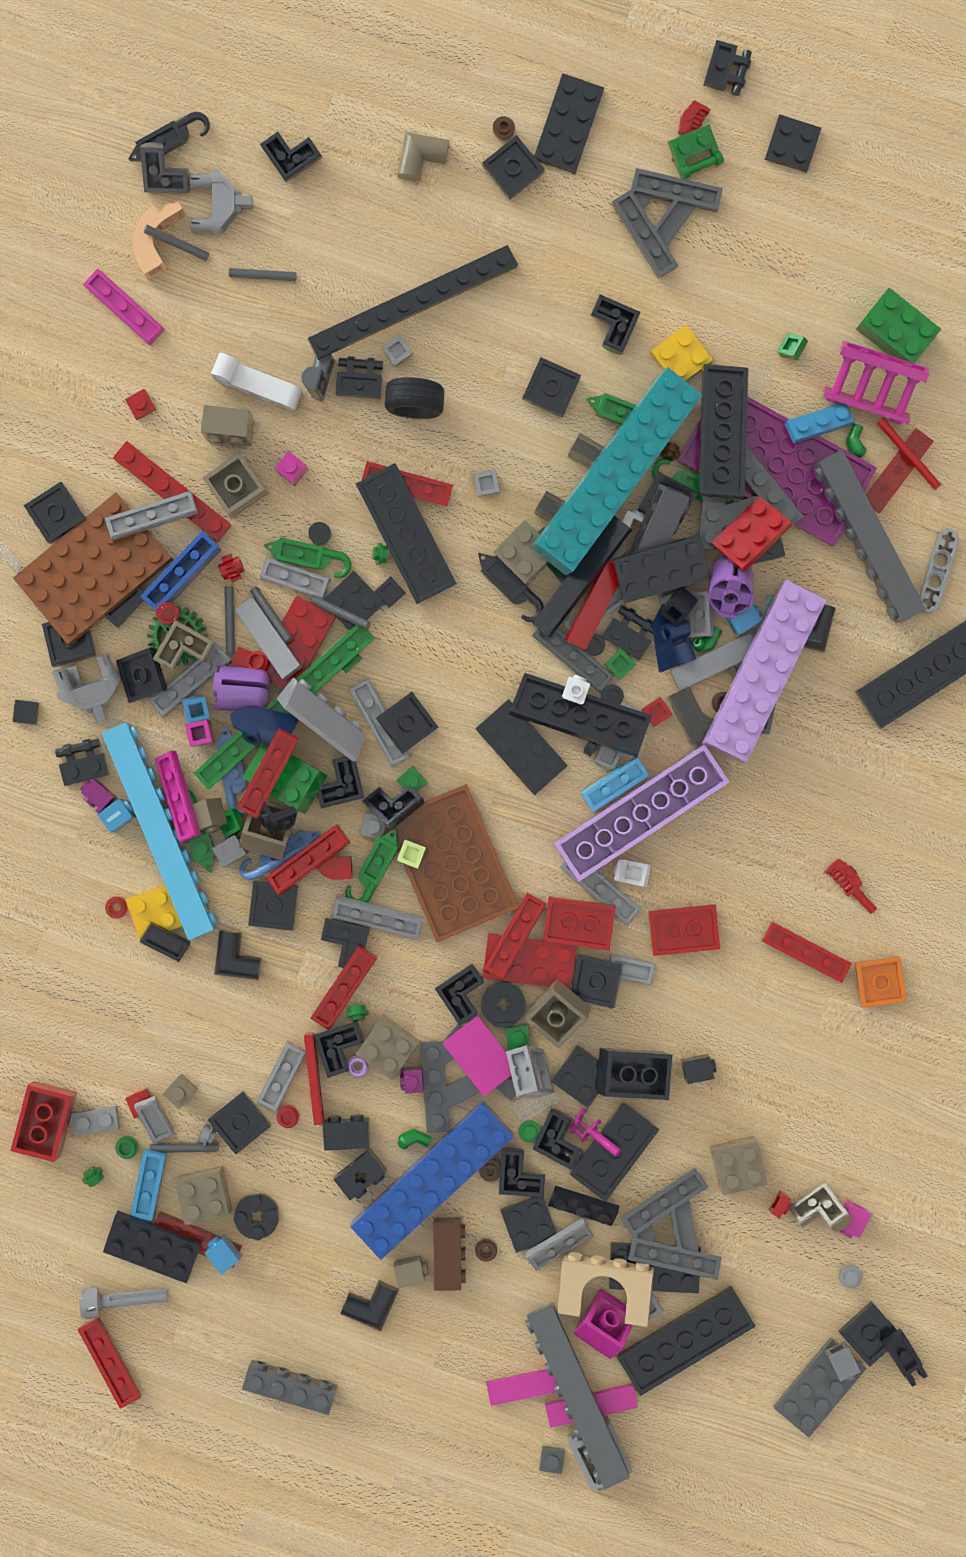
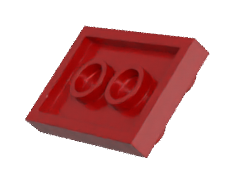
[711,496,792,572]
[543,896,616,951]
[648,904,720,956]

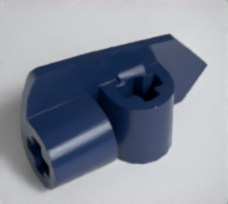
[652,604,697,673]
[230,706,299,747]

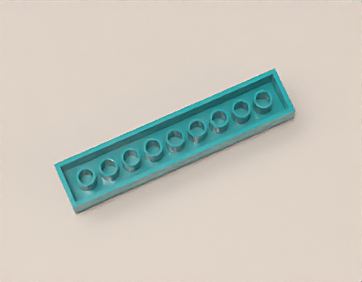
[531,367,702,575]

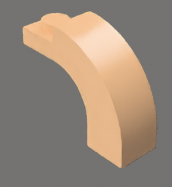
[133,201,186,280]

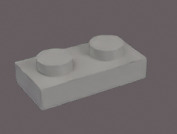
[689,591,714,638]
[71,1106,120,1136]

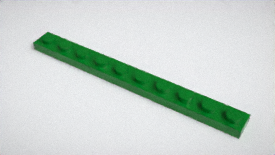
[194,625,375,790]

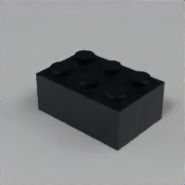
[596,1048,673,1100]

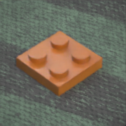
[854,956,907,1008]

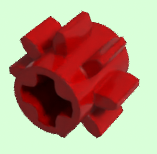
[218,553,245,583]

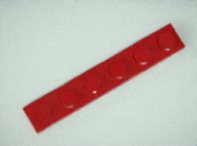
[113,441,232,542]

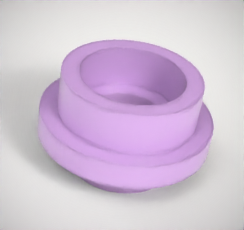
[347,1055,369,1077]

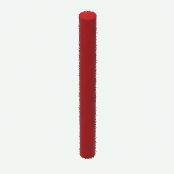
[876,417,942,490]

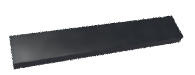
[532,515,633,638]

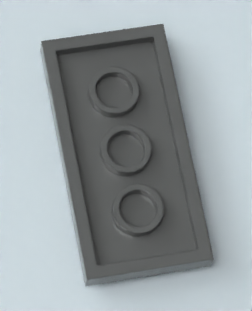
[773,1337,866,1438]

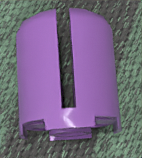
[708,556,754,617]
[212,665,270,712]

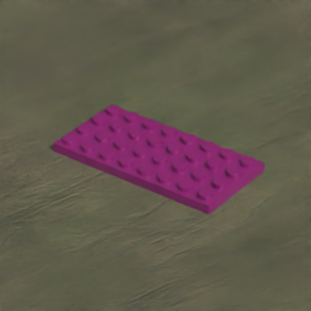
[677,397,877,547]

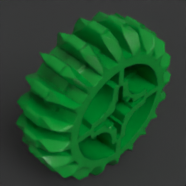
[147,606,208,667]

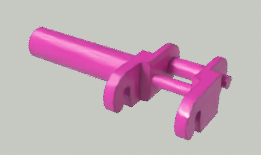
[570,1108,621,1157]

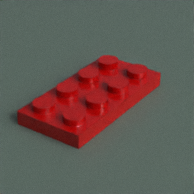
[265,595,336,690]
[482,933,577,990]

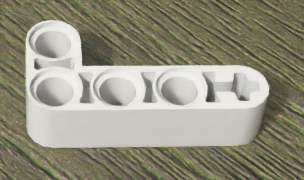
[211,353,303,411]

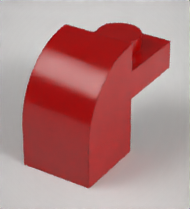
[317,856,353,880]

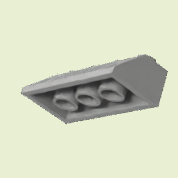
[277,677,366,762]

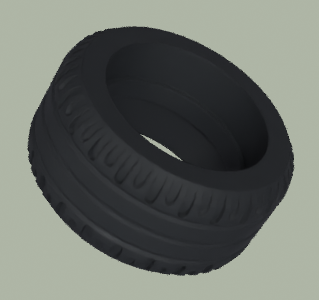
[384,377,445,419]

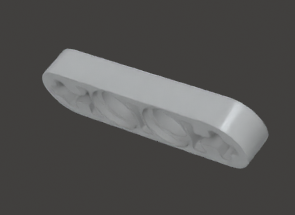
[919,528,959,613]

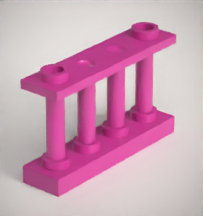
[823,340,929,425]

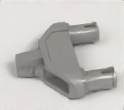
[190,170,253,235]
[52,653,121,723]

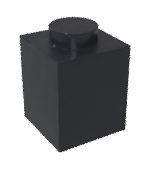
[659,587,698,627]
[681,1054,717,1084]

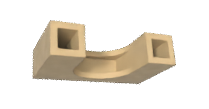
[558,1252,654,1327]

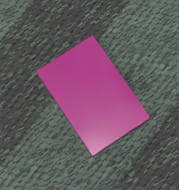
[442,1015,511,1096]

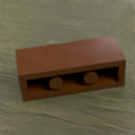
[433,1217,466,1291]

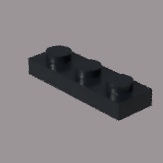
[548,1186,619,1226]

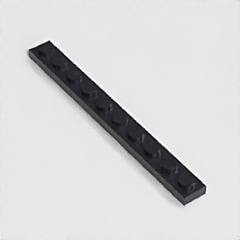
[308,245,518,360]

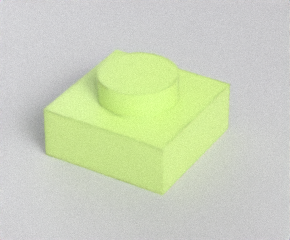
[397,840,426,869]

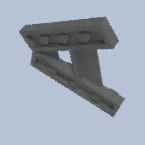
[612,168,723,279]
[699,447,804,551]
[421,1024,516,1133]
[620,1168,722,1280]

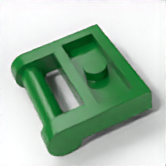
[668,124,724,179]

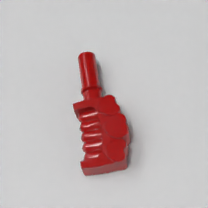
[671,100,711,163]
[824,859,877,914]

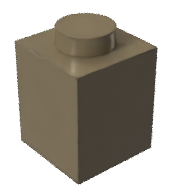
[192,798,227,834]
[162,1074,198,1109]
[394,1255,429,1289]

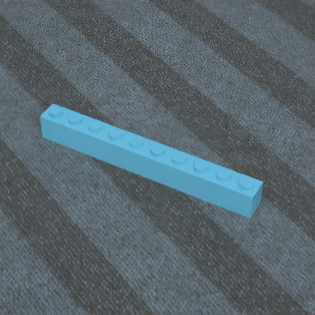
[101,722,218,940]

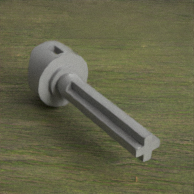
[80,1286,168,1319]

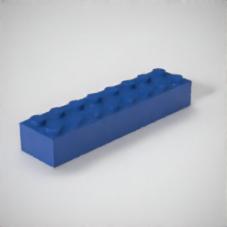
[350,1100,514,1260]

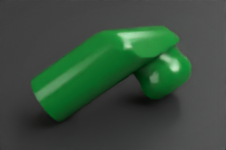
[846,423,866,458]
[692,626,722,652]
[398,1129,432,1149]

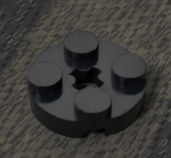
[481,982,526,1027]
[234,1193,279,1240]

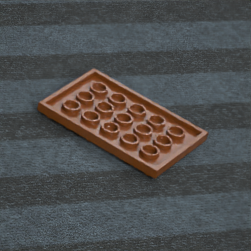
[13,492,173,646]
[388,784,519,942]

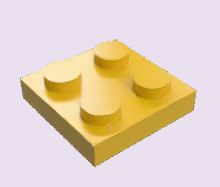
[650,325,713,381]
[125,885,182,940]

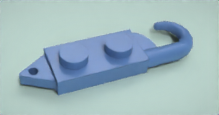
[216,727,247,815]
[239,830,321,880]

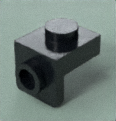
[259,804,297,834]

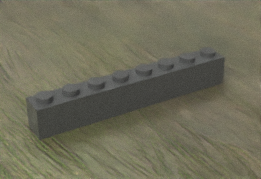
[813,450,926,623]
[525,1303,630,1489]

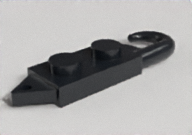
[128,112,210,162]
[478,553,544,623]

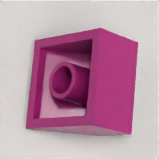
[573,1289,633,1359]

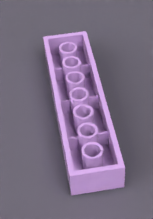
[702,580,826,764]
[553,744,729,882]

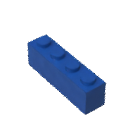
[140,531,222,611]

